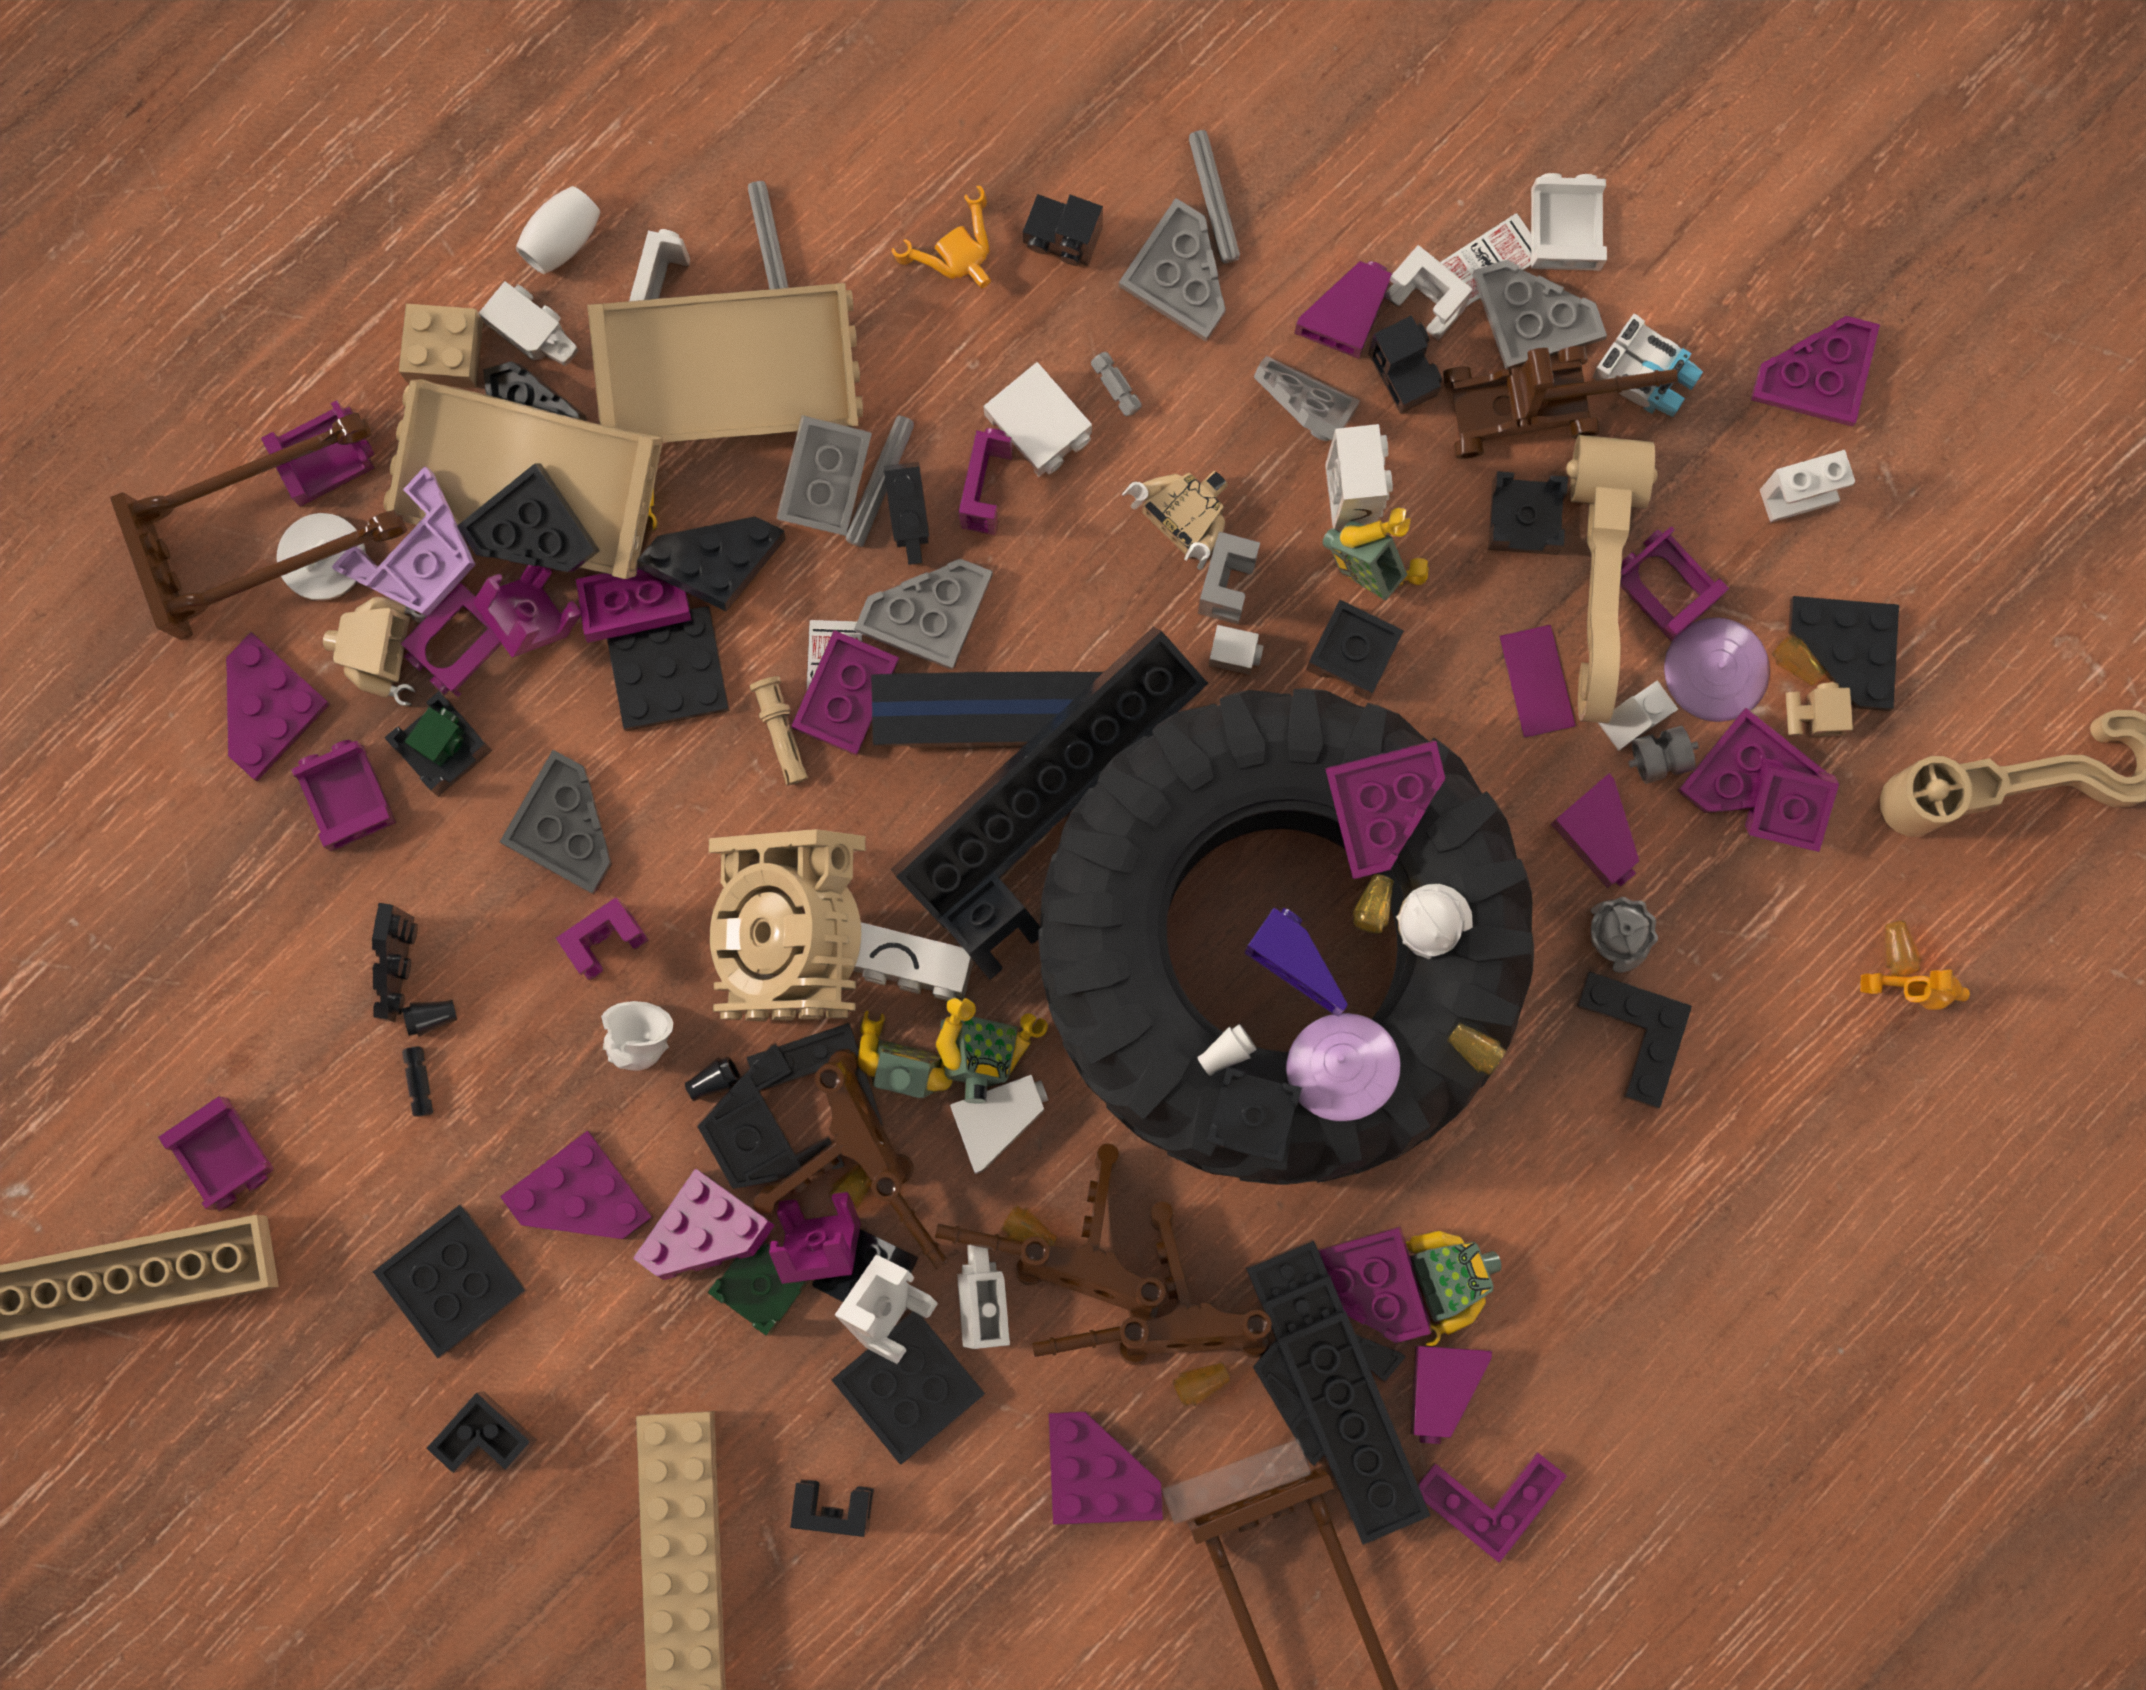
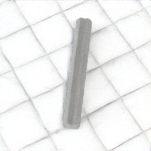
[1189,130,1240,263]
[748,181,789,289]
[846,416,914,547]

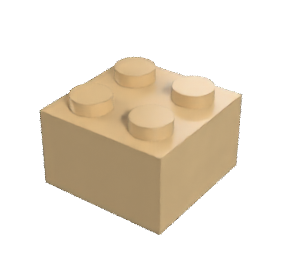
[399,304,483,388]

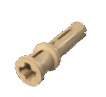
[749,676,808,786]

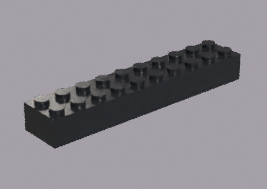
[891,627,1209,928]

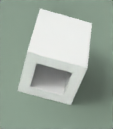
[1209,625,1264,675]

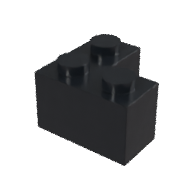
[1023,194,1103,266]
[1368,315,1442,414]
[426,1391,537,1473]

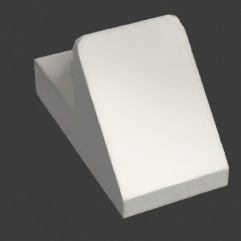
[1599,680,1678,751]

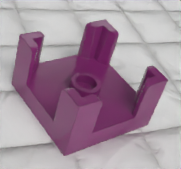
[473,565,582,658]
[1745,758,1839,852]
[556,897,649,980]
[769,1192,861,1284]

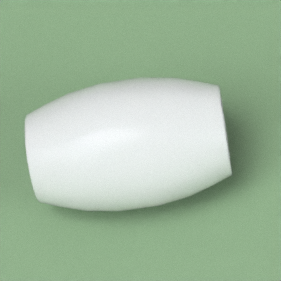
[516,186,600,274]

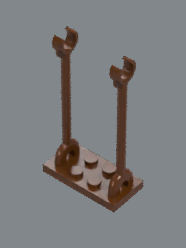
[110,413,407,640]
[1187,1466,1399,1690]

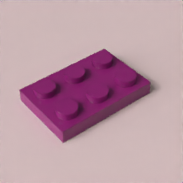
[576,568,692,643]
[791,630,899,756]

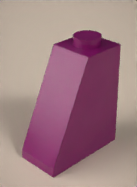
[1294,261,1392,359]
[1551,773,1639,888]
[1410,1346,1492,1444]

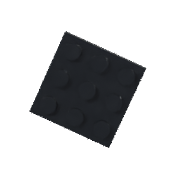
[607,606,730,731]
[373,1204,527,1358]
[831,1312,985,1465]

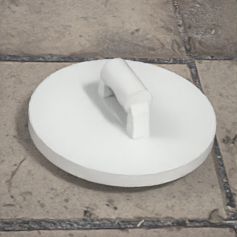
[277,513,366,601]

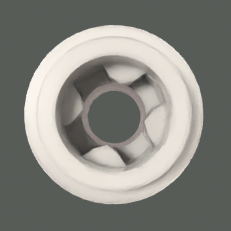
[1197,1024,1257,1076]

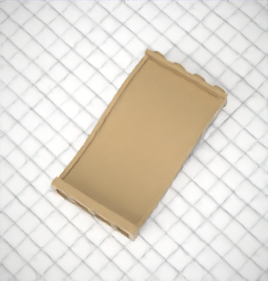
[587,283,863,443]
[383,379,663,579]

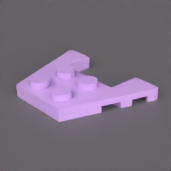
[332,466,476,616]

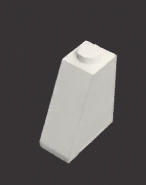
[950,1075,1048,1174]

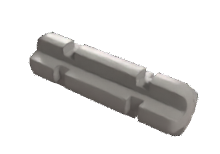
[1091,352,1142,417]

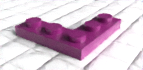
[1418,1452,1567,1563]

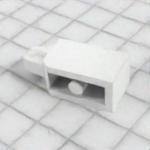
[478,281,579,366]
[957,1245,1010,1349]

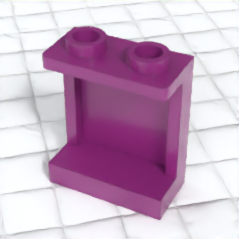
[261,400,375,507]
[291,740,396,852]
[158,1096,274,1212]

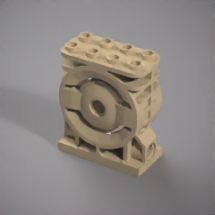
[709,829,866,1022]

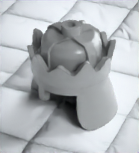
[1591,897,1658,973]

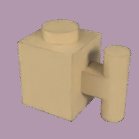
[1785,683,1853,737]

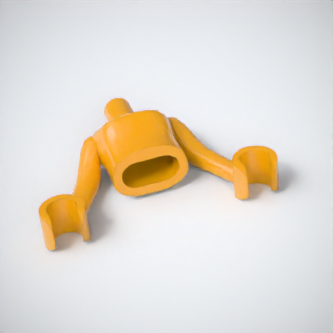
[892,186,991,289]
[1860,969,1970,1010]

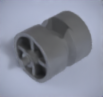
[1628,726,1699,784]

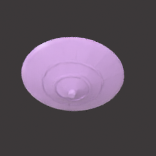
[1664,618,1770,722]
[1286,1013,1401,1121]

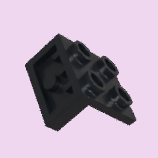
[812,1229,919,1302]

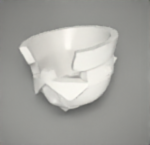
[1396,884,1473,959]
[601,1001,673,1071]

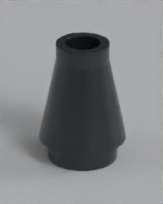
[402,1000,457,1037]
[685,1057,741,1102]

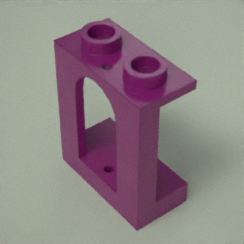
[959,428,1013,535]
[1620,526,1729,641]
[401,583,502,697]

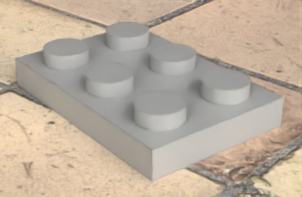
[776,415,872,536]

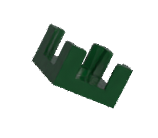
[707,1241,810,1336]

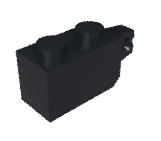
[884,462,929,565]

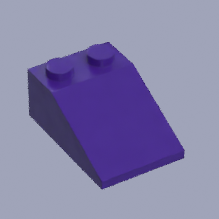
[1245,908,1348,1017]

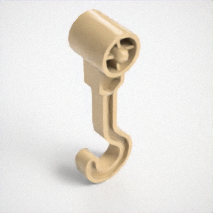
[1566,435,1658,724]
[1880,710,2146,837]

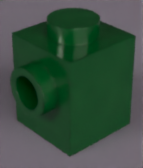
[405,707,465,767]

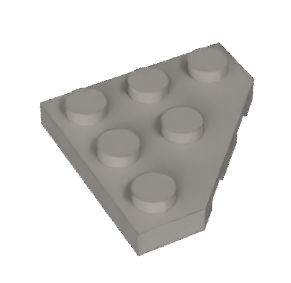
[1119,198,1226,342]
[1472,260,1607,370]
[1254,356,1360,441]
[854,559,993,671]

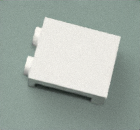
[1531,173,1607,271]
[629,229,690,301]
[983,362,1092,477]
[1760,450,1855,523]

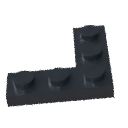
[1577,971,1692,1109]
[746,1023,883,1126]

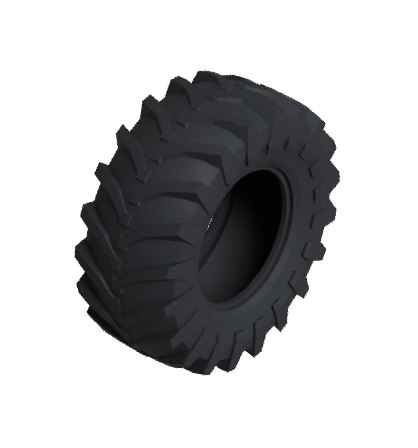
[1039,688,1534,1185]

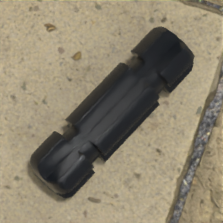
[402,1046,433,1117]

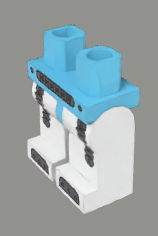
[1593,314,1703,417]

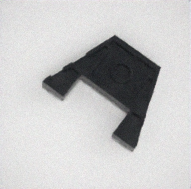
[697,1042,845,1189]
[1253,1334,1406,1466]

